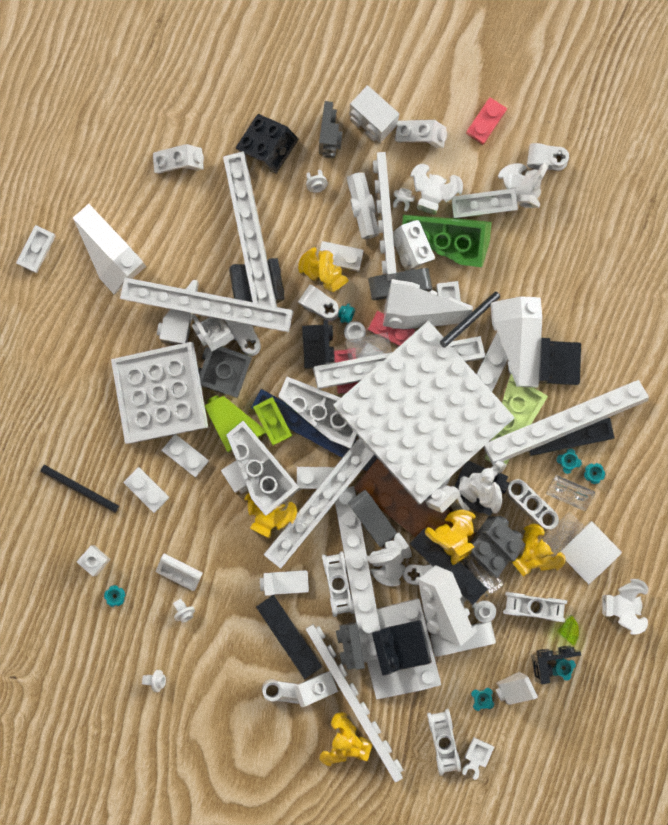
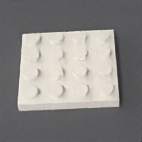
[111,342,208,444]

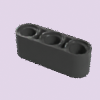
[368,268,433,300]
[348,490,397,548]

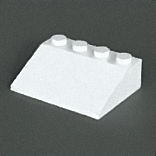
[367,598,441,699]

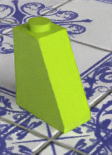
[204,395,267,453]

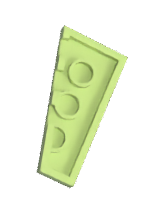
[484,374,548,465]

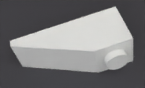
[157,280,199,345]
[496,672,538,705]

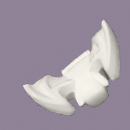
[498,162,549,208]
[411,164,463,215]
[459,461,507,513]
[367,533,412,586]
[602,579,648,635]

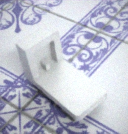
[395,120,447,148]
[153,144,204,174]
[425,484,470,513]
[260,570,309,596]

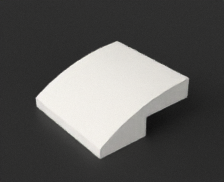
[559,521,622,584]

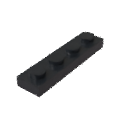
[529,418,615,456]
[409,528,488,605]
[256,595,322,679]

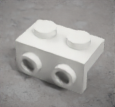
[393,220,435,271]
[191,314,235,351]

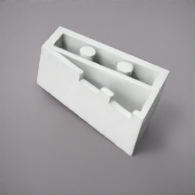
[418,565,478,646]

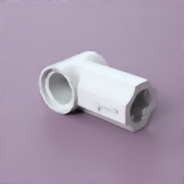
[262,679,300,704]

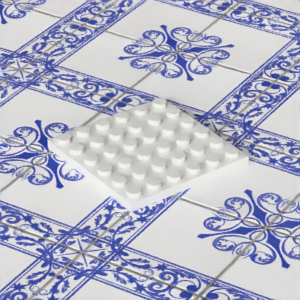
[332,321,515,504]

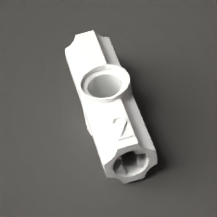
[347,172,379,239]

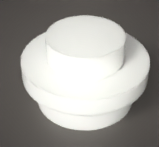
[344,322,366,343]

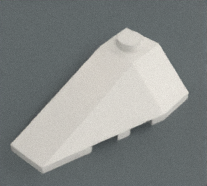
[73,204,146,295]
[383,279,473,329]

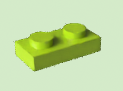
[253,397,293,445]

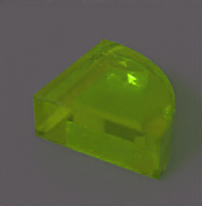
[557,615,579,646]

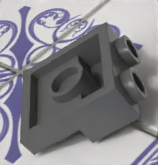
[319,101,342,158]
[198,347,252,398]
[469,516,526,578]
[336,622,365,670]

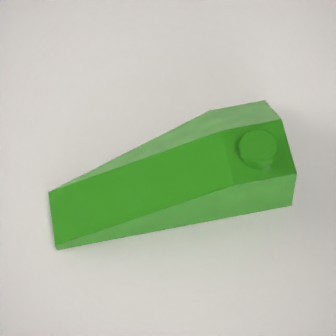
[402,215,492,267]

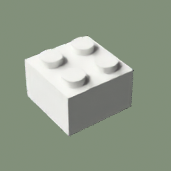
[349,85,399,143]

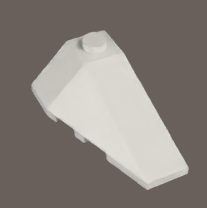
[491,297,542,388]
[278,377,358,449]
[227,421,300,516]

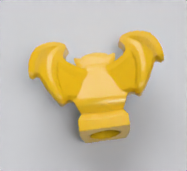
[298,247,349,292]
[244,493,297,539]
[425,510,476,565]
[512,523,566,577]
[319,712,373,767]

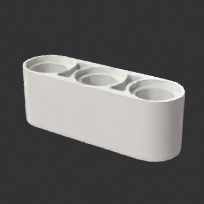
[506,479,559,530]
[430,621,496,657]

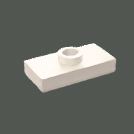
[156,554,203,591]
[294,671,338,707]

